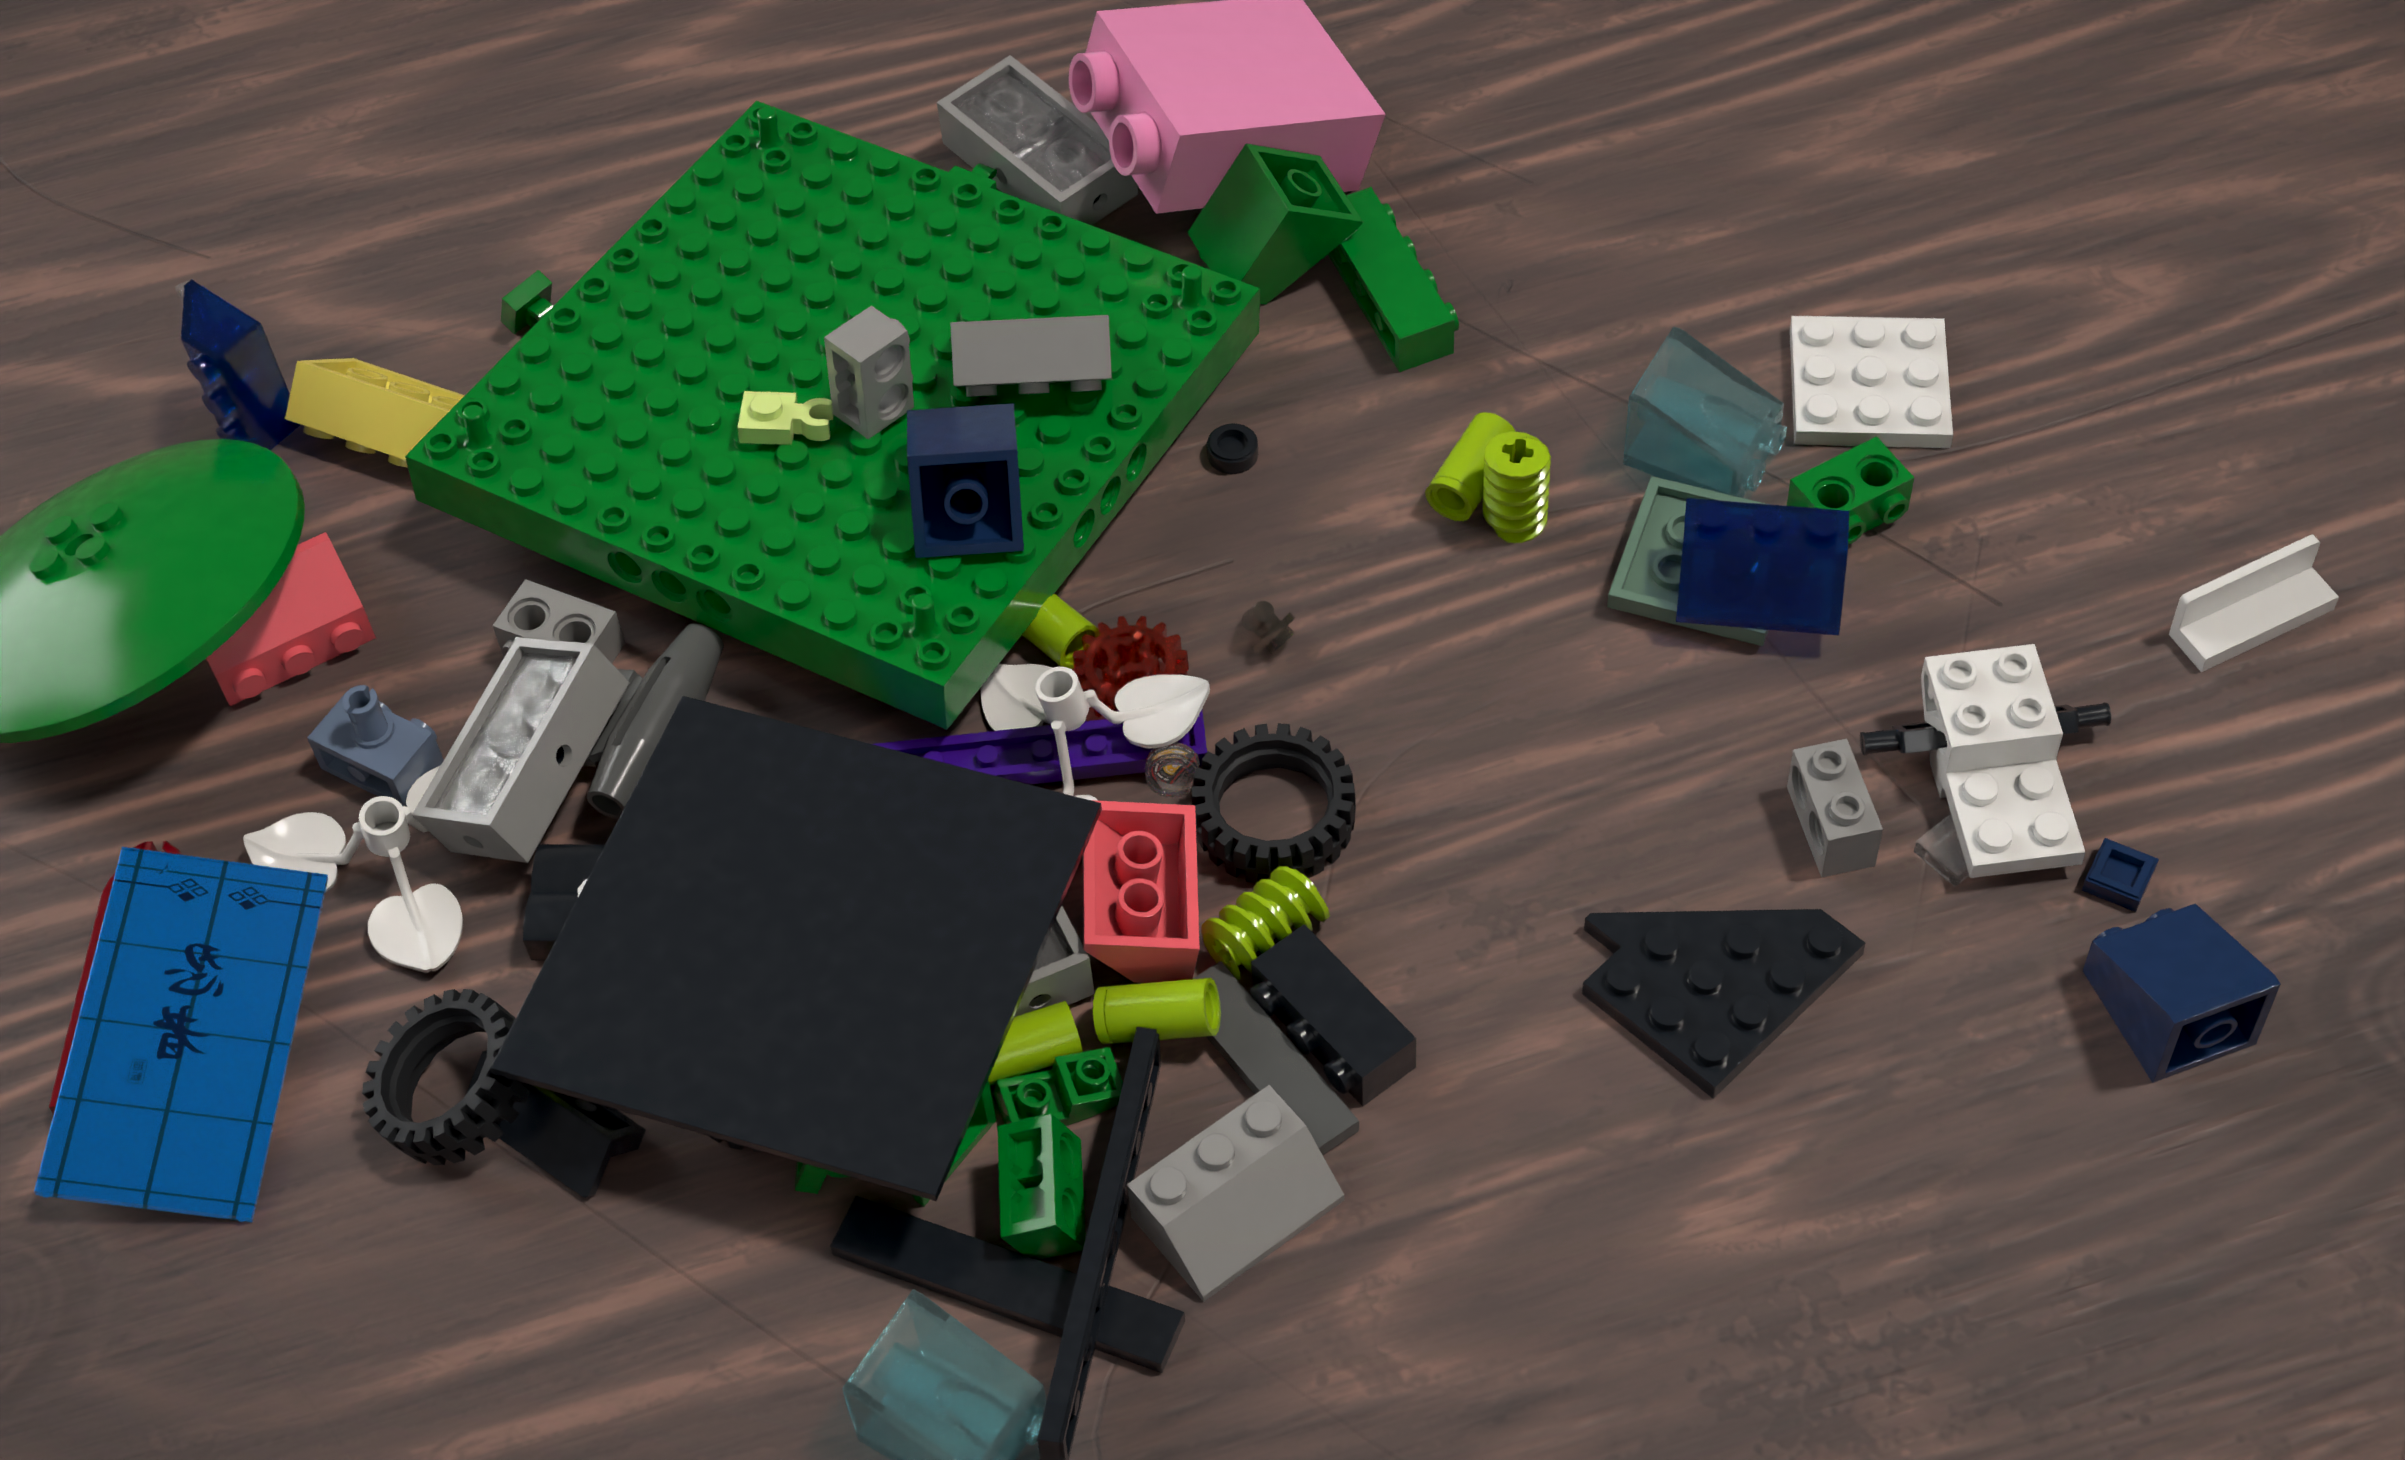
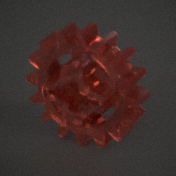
[1072,616,1189,717]

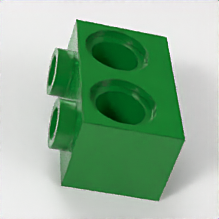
[1786,436,1914,554]
[997,1114,1085,1260]

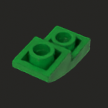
[994,1047,1123,1126]

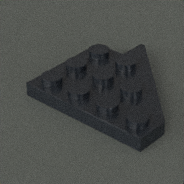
[1582,909,1866,1099]

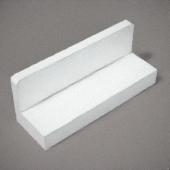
[2169,534,2339,672]

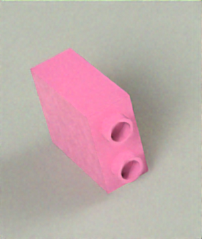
[1069,0,1386,214]

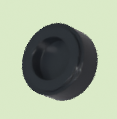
[1207,423,1259,474]

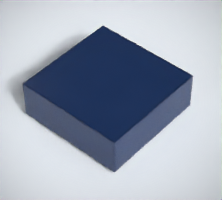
[2082,838,2159,912]

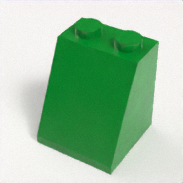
[1187,144,1363,305]

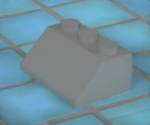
[950,315,1112,397]
[1127,1085,1345,1302]

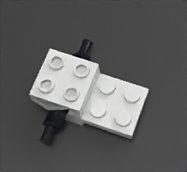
[1860,644,2111,878]

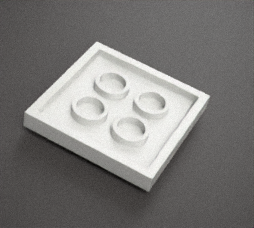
[1790,316,1953,448]

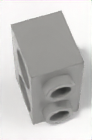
[824,306,914,439]
[492,579,626,663]
[1787,739,1883,877]

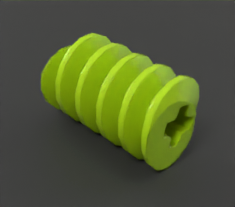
[1483,431,1551,543]
[1201,866,1330,980]

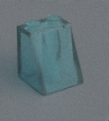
[1623,326,1787,498]
[842,1289,1046,1460]

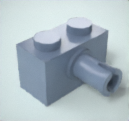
[307,685,444,806]

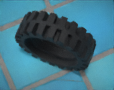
[1192,723,1356,884]
[362,989,530,1165]

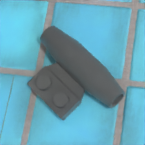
[583,624,724,819]

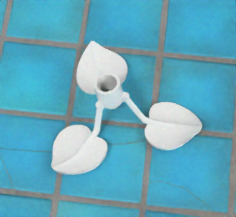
[981,664,1210,801]
[243,765,463,973]

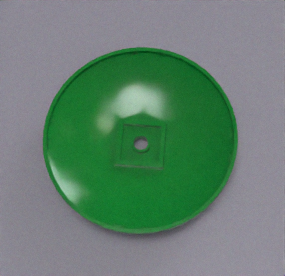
[0,439,305,743]

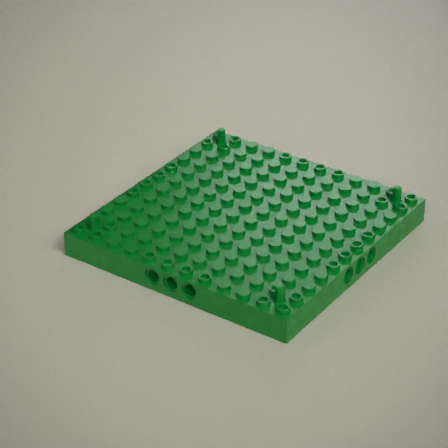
[405,100,1260,730]

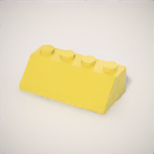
[285,358,465,468]

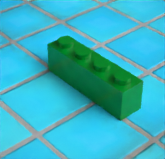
[1328,187,1459,372]

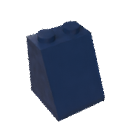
[907,404,1024,558]
[2083,903,2281,1083]

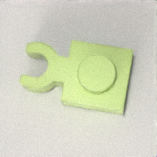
[737,391,834,445]

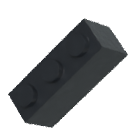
[1250,924,1416,1106]

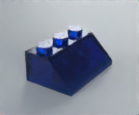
[181,279,301,450]
[1676,498,1849,636]

